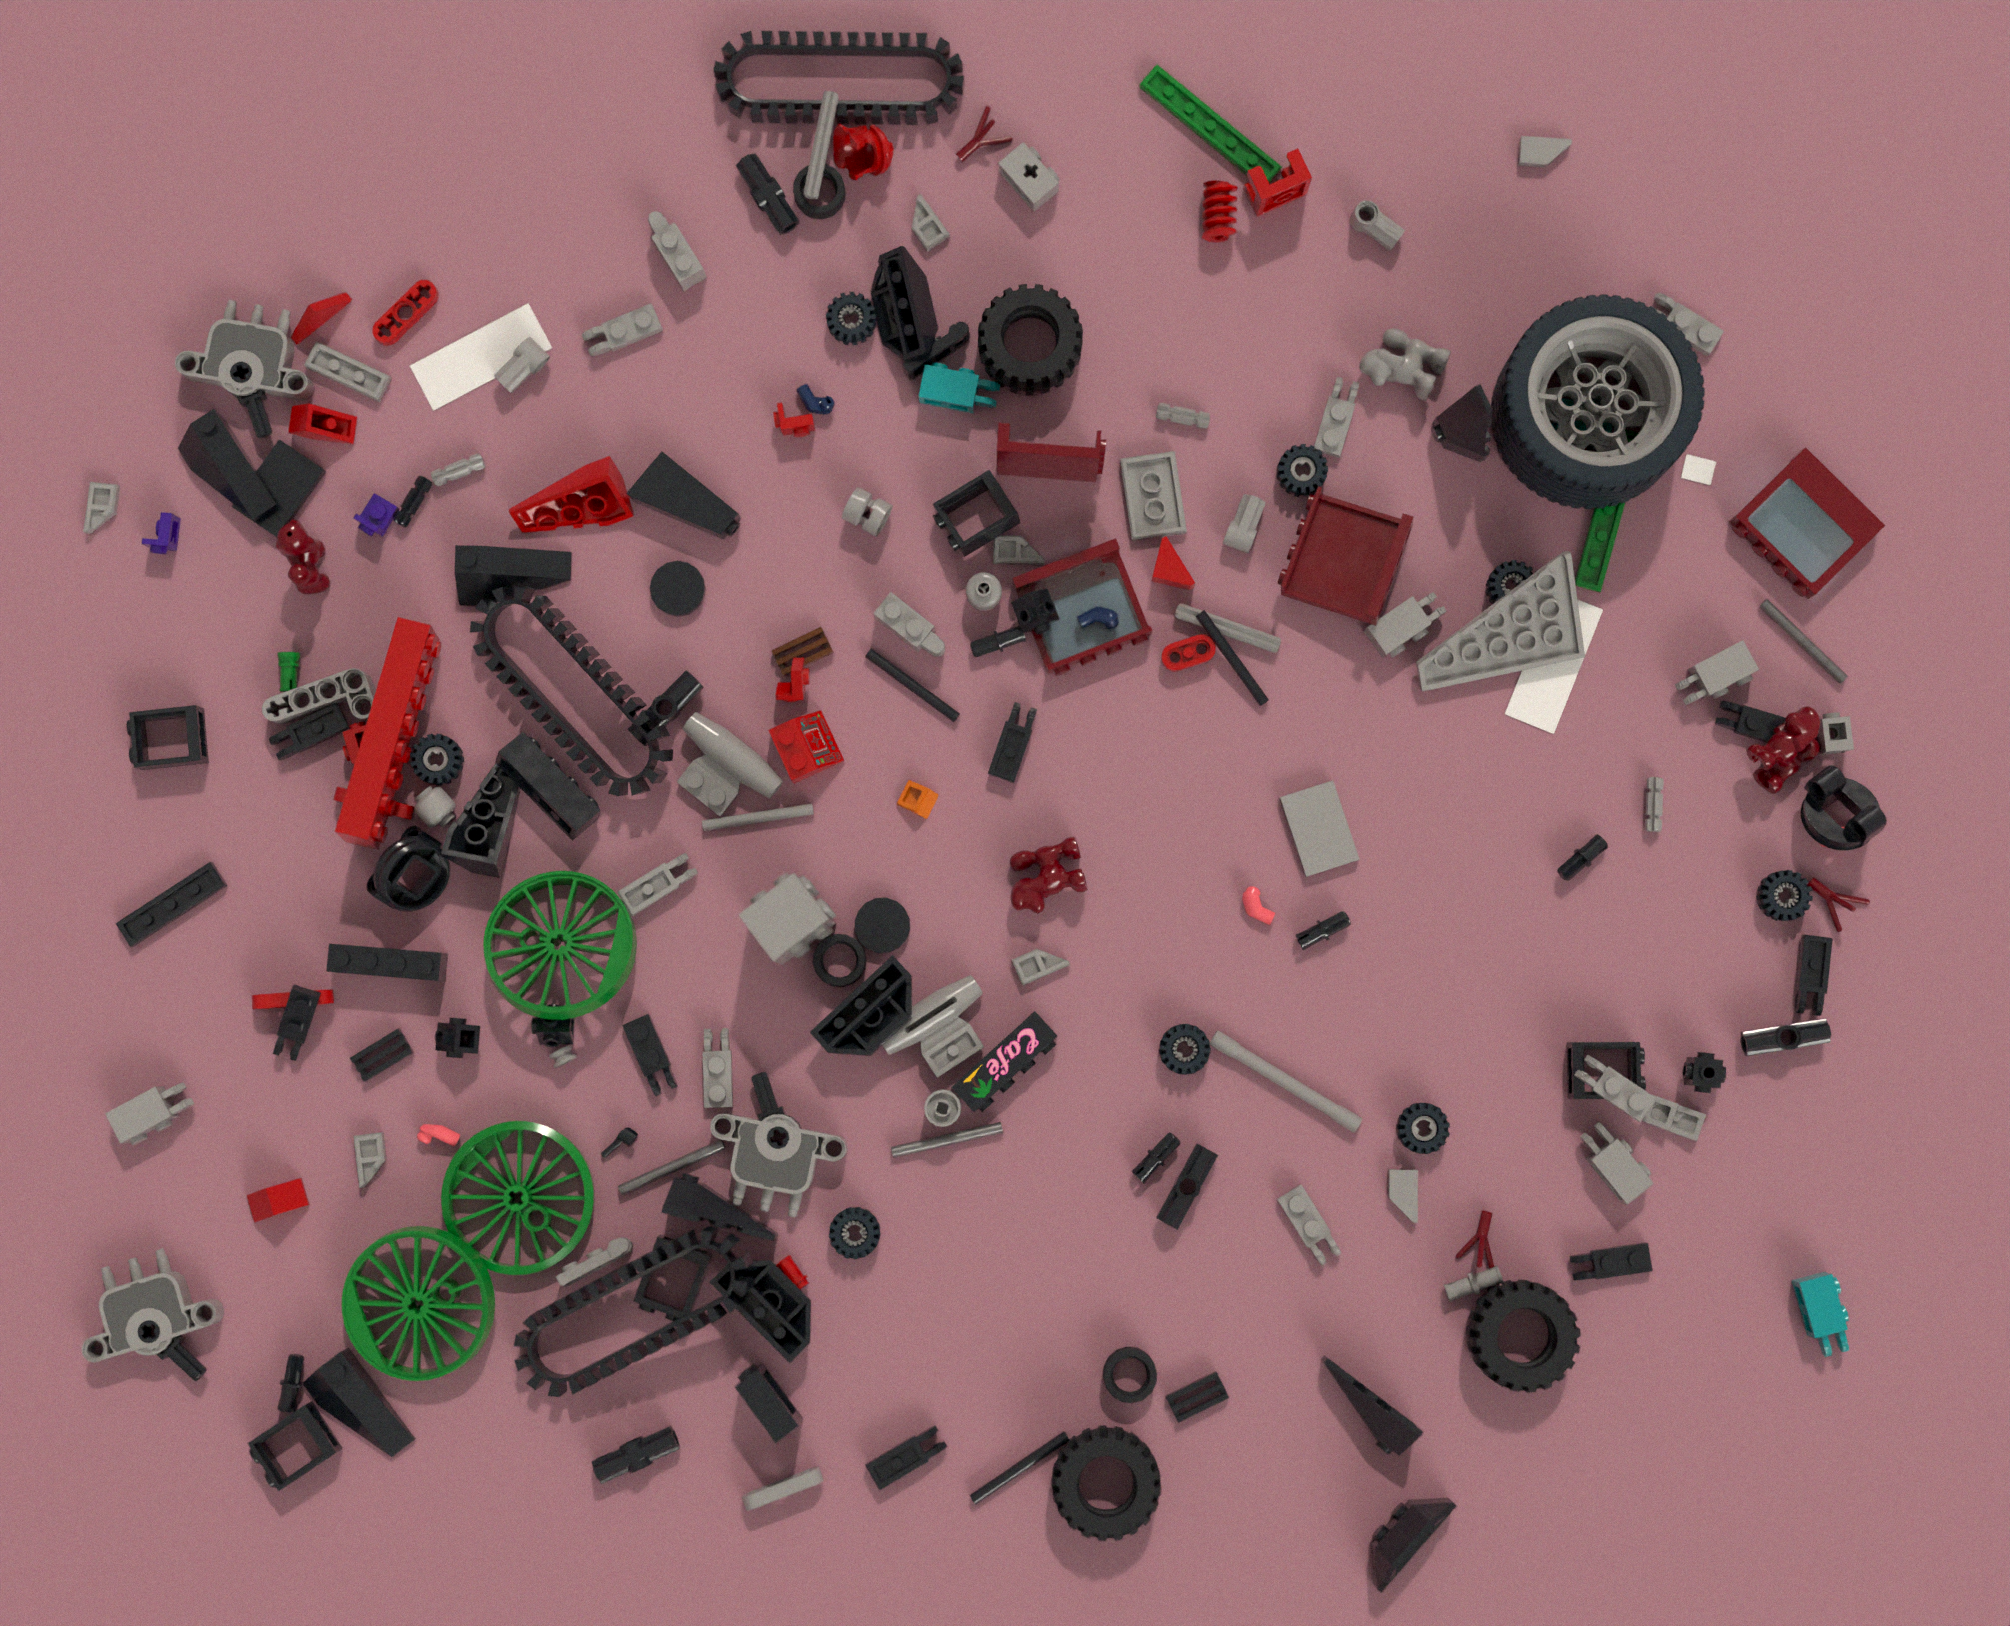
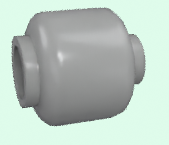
[966,572,1002,611]
[414,786,456,828]

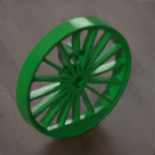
[483,871,637,1020]
[441,1121,595,1275]
[342,1226,495,1381]

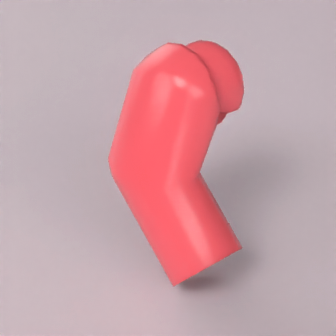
[1242,886,1275,925]
[417,1124,460,1147]

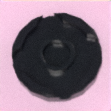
[650,561,706,617]
[855,898,910,953]

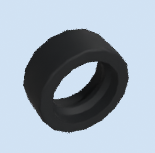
[793,164,846,220]
[813,934,867,987]
[1103,1346,1157,1403]

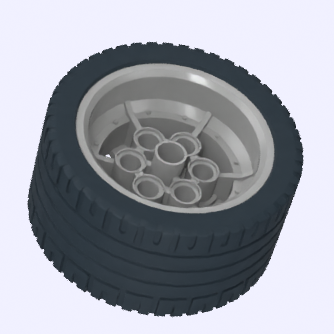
[1491,294,1705,509]

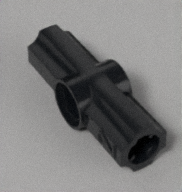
[736,153,800,235]
[628,670,704,746]
[1740,1018,1831,1056]
[1156,1143,1218,1230]
[592,1425,681,1484]

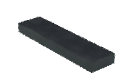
[116,862,228,947]

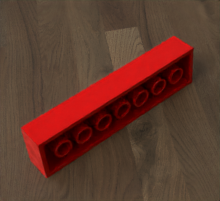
[335,617,441,850]

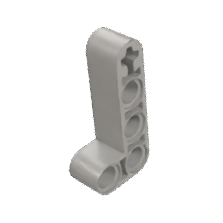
[262,668,376,725]

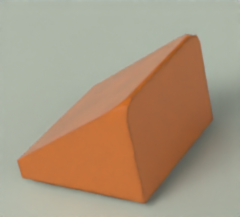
[896,780,938,819]

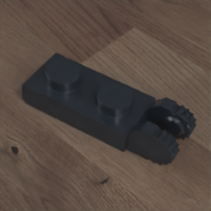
[902,321,970,381]
[1715,701,1786,743]
[988,702,1037,783]
[269,703,350,760]
[1795,934,1833,1016]
[273,984,321,1061]
[622,1014,678,1096]
[1570,1242,1653,1280]
[865,1425,948,1490]

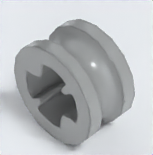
[549,1044,578,1068]

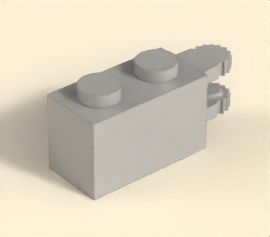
[648,211,707,291]
[873,592,946,657]
[1364,592,1447,658]
[1675,640,1759,705]
[105,1083,194,1145]
[1580,1122,1654,1205]

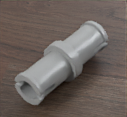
[1444,1265,1504,1302]

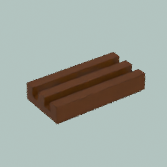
[771,627,834,676]

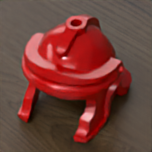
[833,124,894,180]

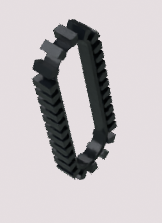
[713,31,965,125]
[470,586,673,796]
[514,1226,754,1397]

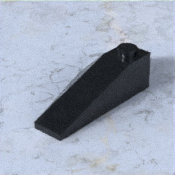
[1431,384,1492,462]
[178,409,278,521]
[455,545,572,606]
[441,763,521,878]
[661,1173,778,1241]
[303,1348,415,1457]
[1321,1355,1423,1456]

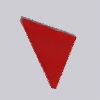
[291,292,352,345]

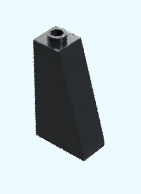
[626,451,741,540]

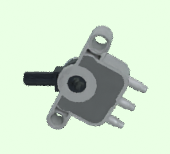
[175,300,314,438]
[710,1072,848,1217]
[81,1248,224,1381]

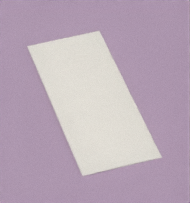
[410,303,552,411]
[1505,599,1603,734]

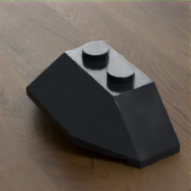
[871,246,938,361]
[810,955,912,1056]
[709,1260,811,1363]
[1371,1498,1457,1593]

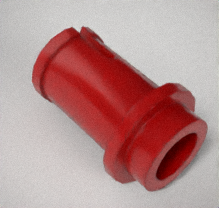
[776,1255,809,1289]

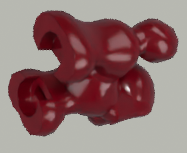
[275,519,330,595]
[1746,706,1821,794]
[1010,837,1088,914]

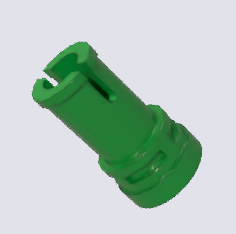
[277,652,300,692]

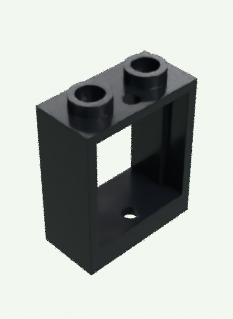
[932,470,1021,557]
[126,705,209,770]
[1567,1042,1646,1099]
[633,1235,713,1321]
[735,1363,803,1443]
[247,1401,343,1492]

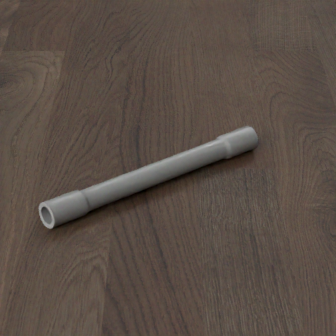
[1209,1030,1362,1133]

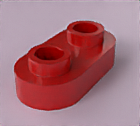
[1161,634,1216,672]

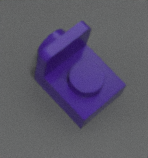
[353,493,400,537]
[141,512,181,554]

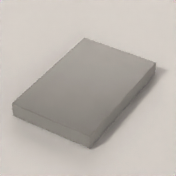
[1120,451,1187,541]
[1279,780,1360,877]

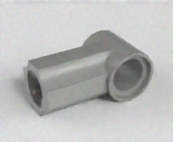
[1350,200,1405,251]
[494,337,550,394]
[1222,494,1266,553]

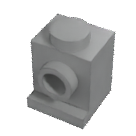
[1817,712,1854,755]

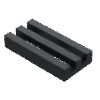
[350,1028,414,1082]
[1166,1371,1229,1423]

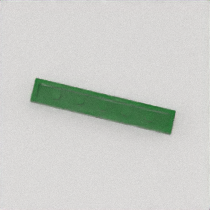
[1139,64,1282,184]
[1575,429,1638,593]

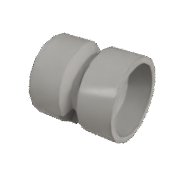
[842,487,893,537]
[924,1089,962,1127]

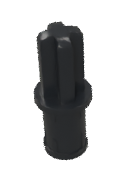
[970,625,1026,657]
[1557,834,1608,881]
[1295,911,1351,951]
[1131,1132,1181,1183]
[277,1354,304,1413]

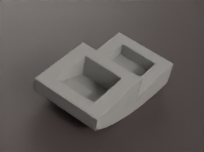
[1642,1094,1706,1142]

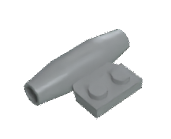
[677,712,783,816]
[882,975,984,1078]

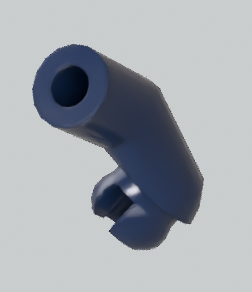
[796,384,835,415]
[1076,606,1119,629]

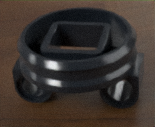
[1800,765,1887,851]
[366,825,450,912]

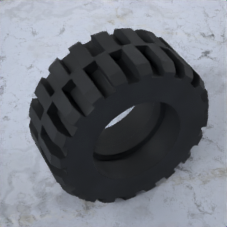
[978,284,1083,396]
[1466,1279,1581,1393]
[1052,1425,1162,1542]

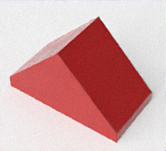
[1151,536,1195,590]
[246,1178,310,1222]

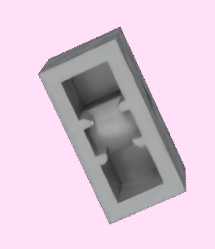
[998,142,1059,212]

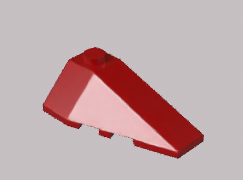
[509,456,634,533]

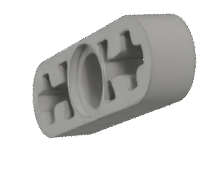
[742,1466,824,1510]

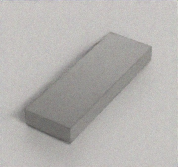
[304,341,392,403]

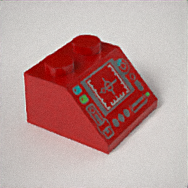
[768,710,844,784]

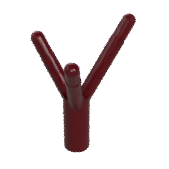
[956,106,1013,162]
[1807,877,1870,932]
[1456,1210,1494,1269]

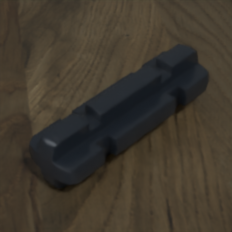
[393,475,432,527]

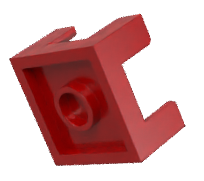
[1243,148,1312,217]

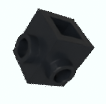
[1011,588,1059,635]
[532,1004,575,1047]
[435,1018,480,1058]
[1682,1052,1726,1093]

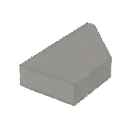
[1518,136,1572,167]
[912,194,950,252]
[83,482,120,534]
[993,535,1044,565]
[1012,949,1070,985]
[353,1132,387,1188]
[1388,1169,1418,1223]

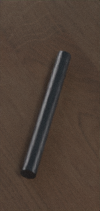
[1196,610,1269,706]
[865,648,960,722]
[970,1431,1070,1505]

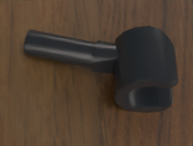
[601,1127,638,1158]

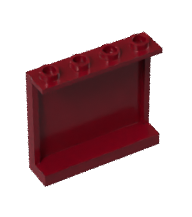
[996,423,1106,482]
[1278,486,1414,626]

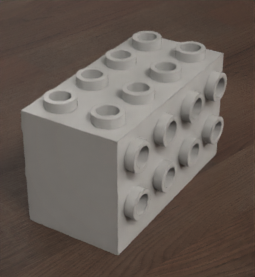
[739,873,836,965]

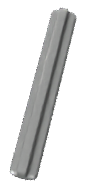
[804,91,838,199]
[1175,603,1281,653]

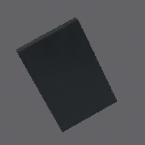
[231,439,326,537]

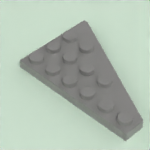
[1416,551,1585,691]

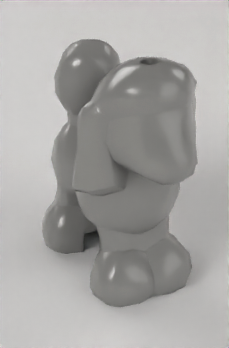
[1359,328,1451,401]

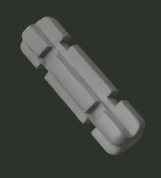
[1156,403,1210,429]
[431,453,485,486]
[1645,777,1664,832]

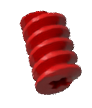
[1202,180,1238,243]

